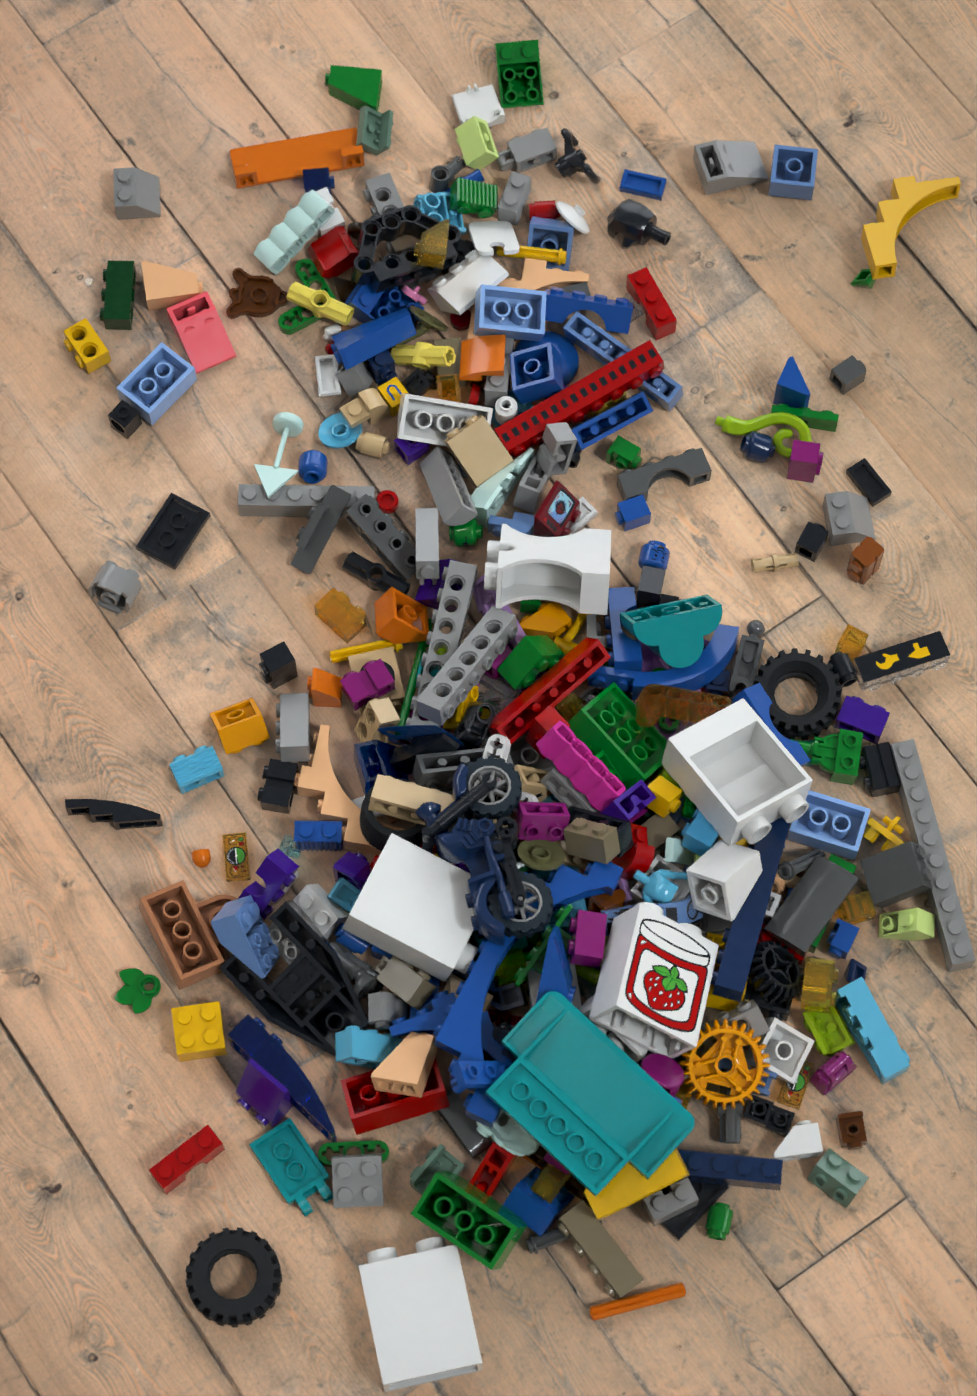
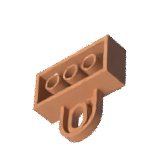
[139,880,238,990]

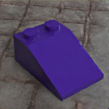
[236,1058,293,1128]

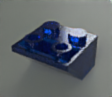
[354,739,409,796]

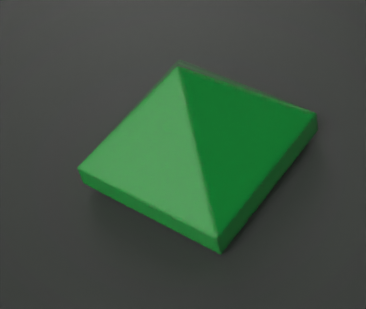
[851,269,876,289]

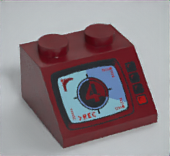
[534,480,581,537]

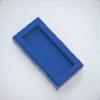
[619,169,667,201]

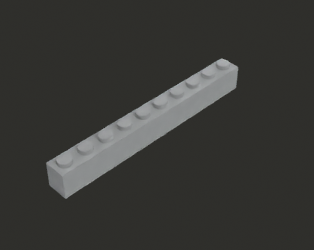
[891,739,976,973]

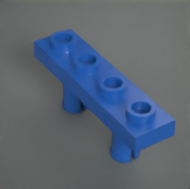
[451,1061,514,1094]

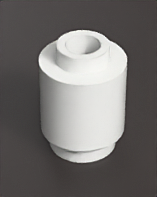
[495,396,518,425]

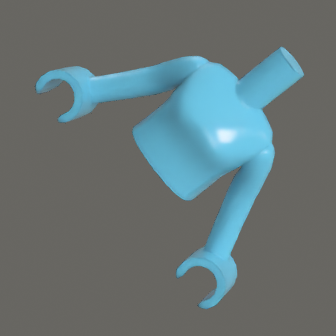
[633,869,688,903]

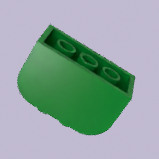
[411,1171,527,1270]

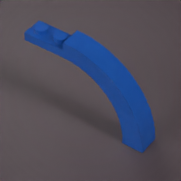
[588,624,739,701]

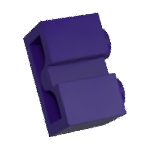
[834,696,890,744]
[600,779,656,821]

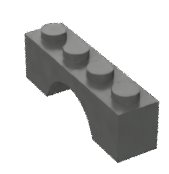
[617,448,712,501]

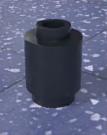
[827,651,858,687]

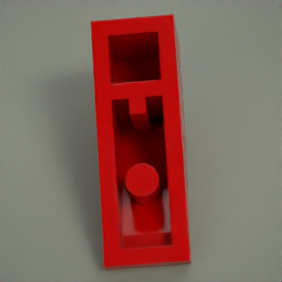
[470,1141,518,1197]

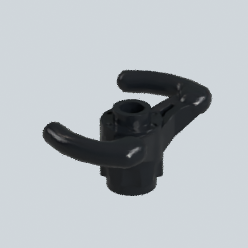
[555,128,601,184]

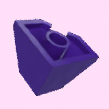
[333,851,371,891]

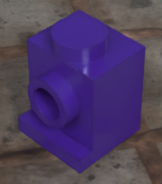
[394,438,430,466]

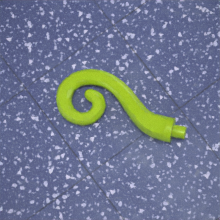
[715,412,811,458]

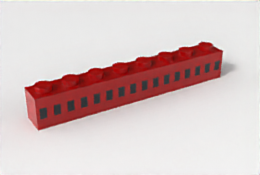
[494,340,665,457]

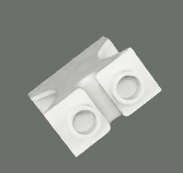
[484,524,611,615]

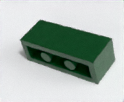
[100,260,136,330]

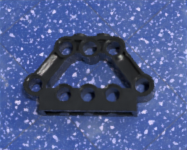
[351,205,461,293]

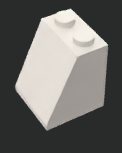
[686,839,763,921]

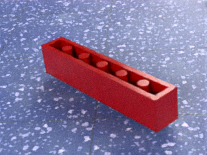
[488,637,611,745]

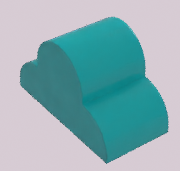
[619,594,722,668]

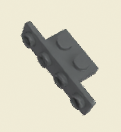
[291,485,351,574]

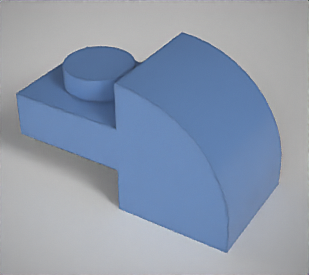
[488,511,535,537]

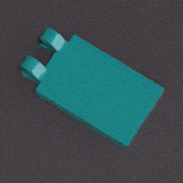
[249,1118,333,1217]

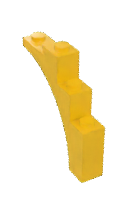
[861,176,961,280]

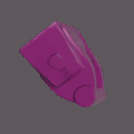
[809,1051,857,1096]

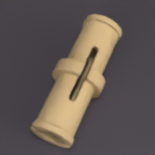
[751,552,799,573]

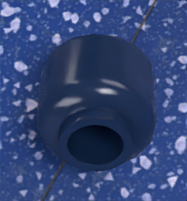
[740,431,775,463]

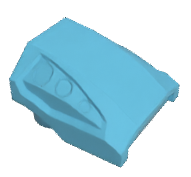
[413,192,467,235]

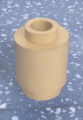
[356,432,390,459]

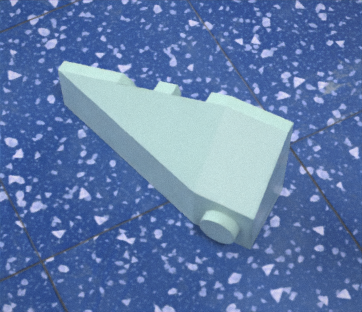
[470,447,534,528]

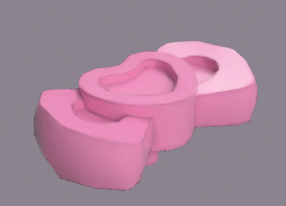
[402,284,427,305]

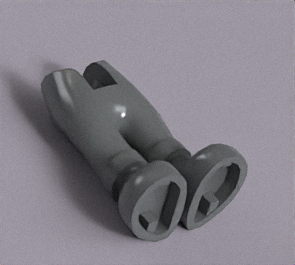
[329,941,384,1000]

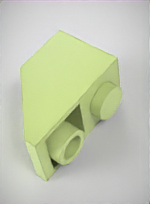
[879,907,935,941]

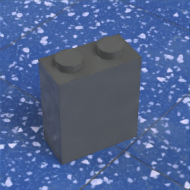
[860,841,933,908]

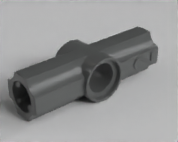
[718,1068,743,1144]

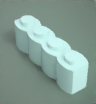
[254,189,335,275]

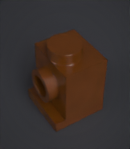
[836,1111,867,1150]

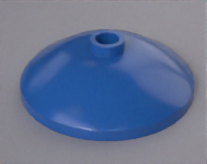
[514,331,579,386]

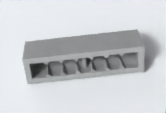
[419,446,478,526]

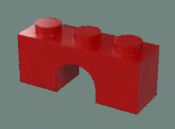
[626,267,677,341]
[149,1125,225,1195]

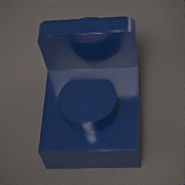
[704,670,731,701]

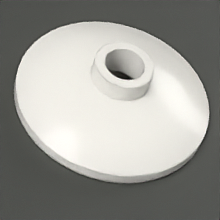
[556,201,590,234]

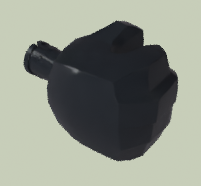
[607,199,671,249]

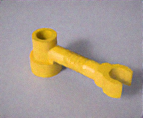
[553,613,592,657]

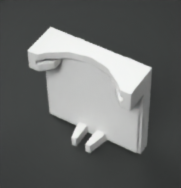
[452,83,505,127]

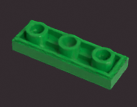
[771,404,839,432]

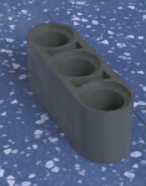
[437,1089,493,1159]

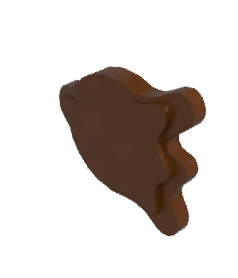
[226,268,289,319]

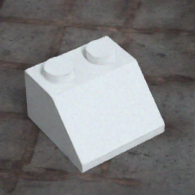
[745,1017,815,1084]

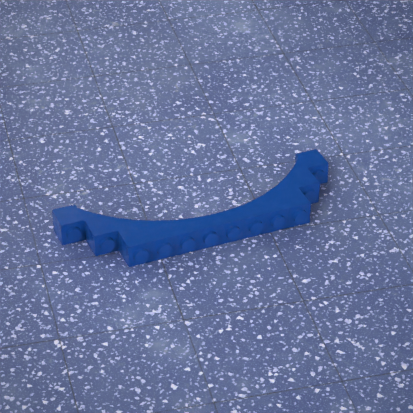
[433,861,624,1129]

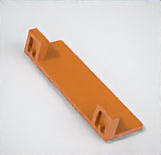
[230,127,365,189]

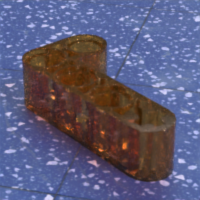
[636,684,732,727]

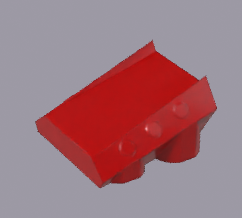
[307,225,359,279]

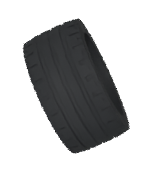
[360,778,425,851]

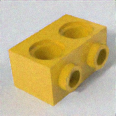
[63,318,111,374]

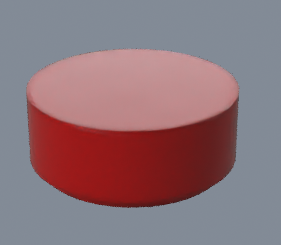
[468,384,481,405]
[376,490,399,514]

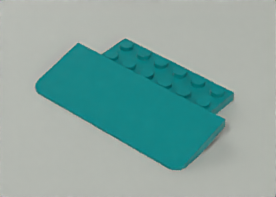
[485,991,695,1197]

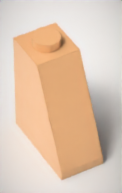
[141,261,204,311]
[371,1032,438,1098]

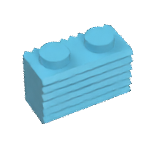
[169,746,225,794]

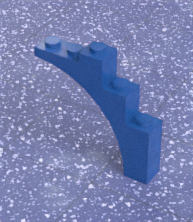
[389,990,511,1061]

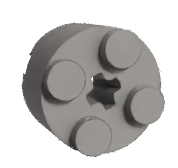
[88,561,141,613]

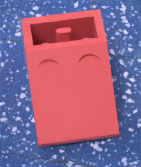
[166,291,236,374]

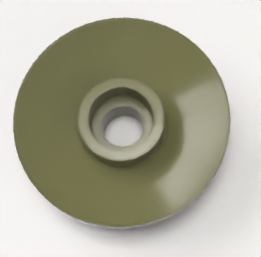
[517,840,565,871]

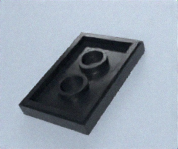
[136,493,210,570]
[643,1180,729,1241]

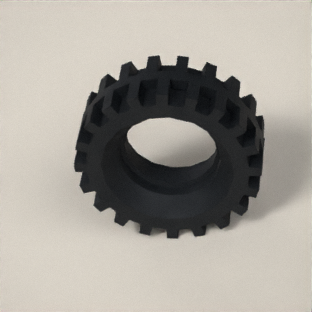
[754,648,842,741]
[185,1227,282,1328]

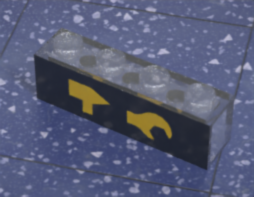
[853,631,950,691]

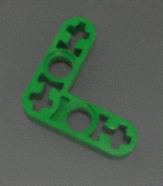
[278,259,336,335]

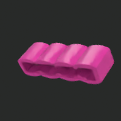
[536,721,626,812]

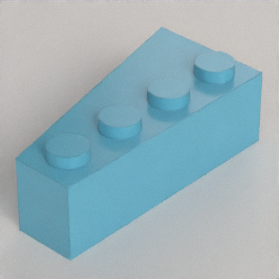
[833,977,910,1085]

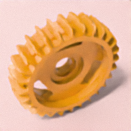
[679,1018,770,1110]

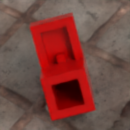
[612,823,655,880]

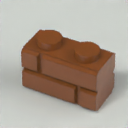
[846,536,885,585]

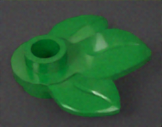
[114,968,161,1014]

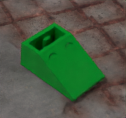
[494,39,544,108]

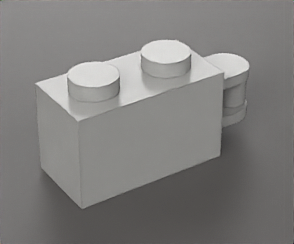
[496,128,557,173]

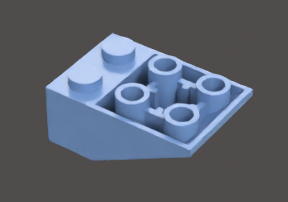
[210,895,280,979]

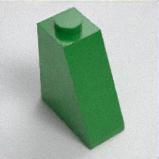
[325,65,383,111]

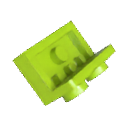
[803,1000,855,1057]

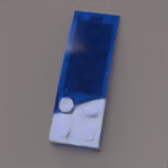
[227,1014,337,1143]

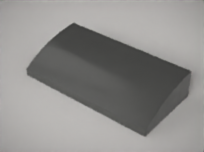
[764,856,859,957]

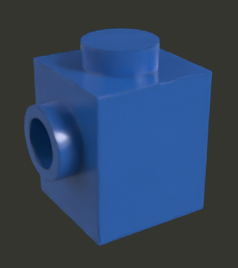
[614,495,651,532]

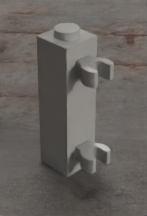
[415,508,439,585]

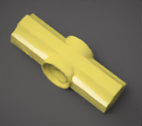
[287,281,354,326]
[391,342,456,369]

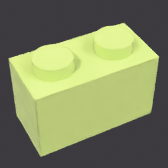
[455,116,499,170]

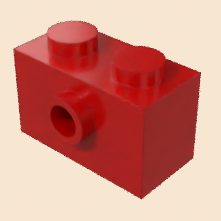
[525,706,571,759]

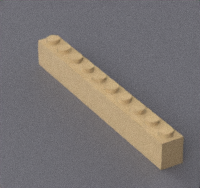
[368,774,595,870]

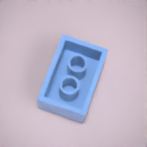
[474,284,547,342]
[116,342,197,425]
[787,790,871,860]

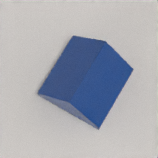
[773,356,811,408]

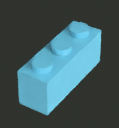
[335,1026,404,1069]

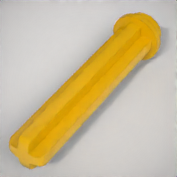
[497,245,567,266]
[329,640,403,663]

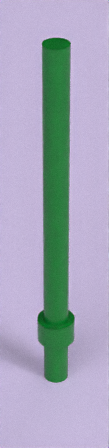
[395,619,433,735]

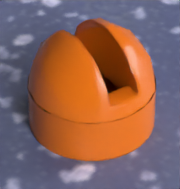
[191,849,211,868]

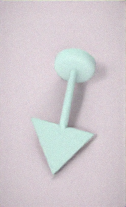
[254,412,304,498]

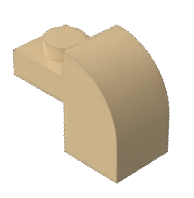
[339,388,390,429]

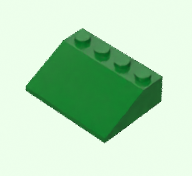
[568,682,668,788]

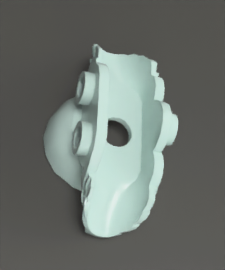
[476,1110,539,1156]

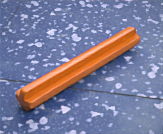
[589,1283,686,1321]

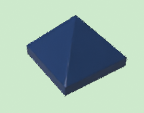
[843,959,867,983]

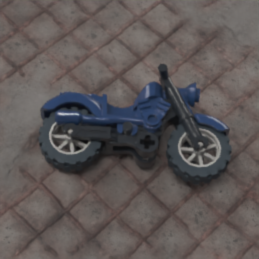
[415,756,553,946]

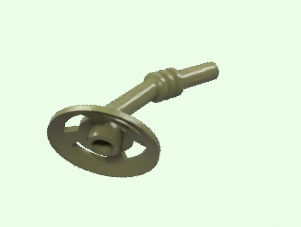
[388,305,448,351]

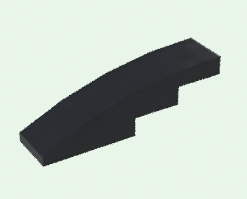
[65,799,163,830]

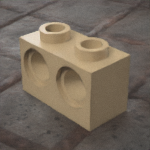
[354,697,400,751]

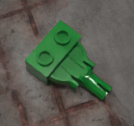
[790,729,863,785]

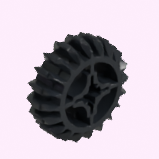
[748,940,805,1004]

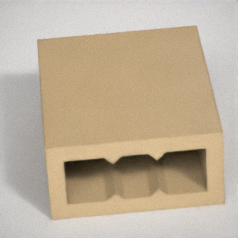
[444,414,514,486]

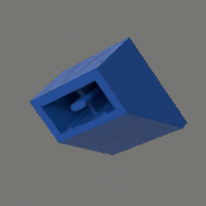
[503,1166,575,1237]

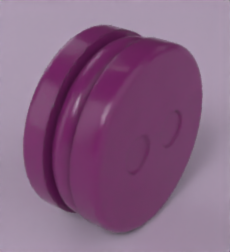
[640,1053,684,1097]

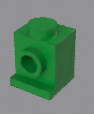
[606,435,642,469]

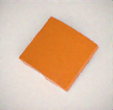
[459,335,506,381]

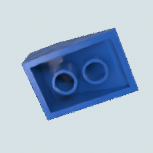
[536,926,576,1003]

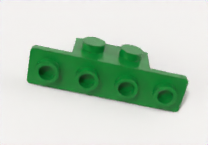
[513,904,573,988]

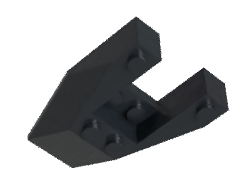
[219,900,369,1056]

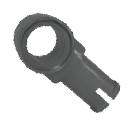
[429,156,466,193]

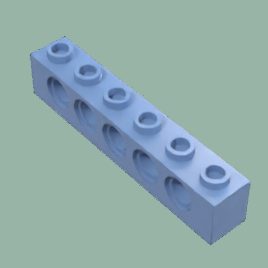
[563,311,683,412]

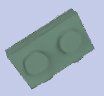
[356,105,393,156]
[410,1144,465,1195]
[807,1148,869,1208]

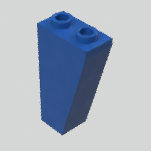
[330,308,417,370]

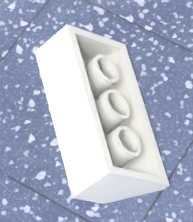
[397,393,493,446]

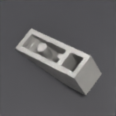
[513,448,551,513]

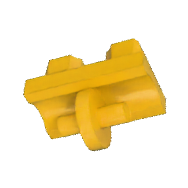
[863,815,905,851]

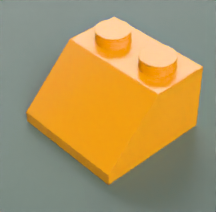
[209,697,270,755]

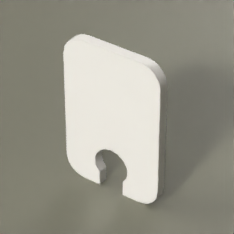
[468,221,520,256]

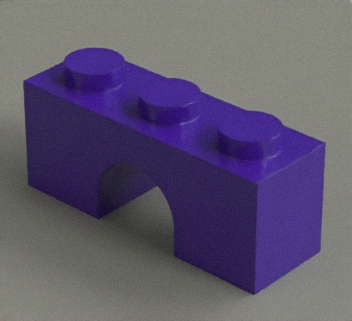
[238,848,299,920]

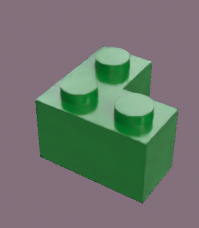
[497,635,565,689]

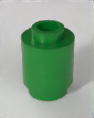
[705,1202,734,1241]

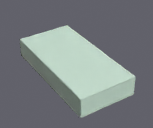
[664,838,693,866]

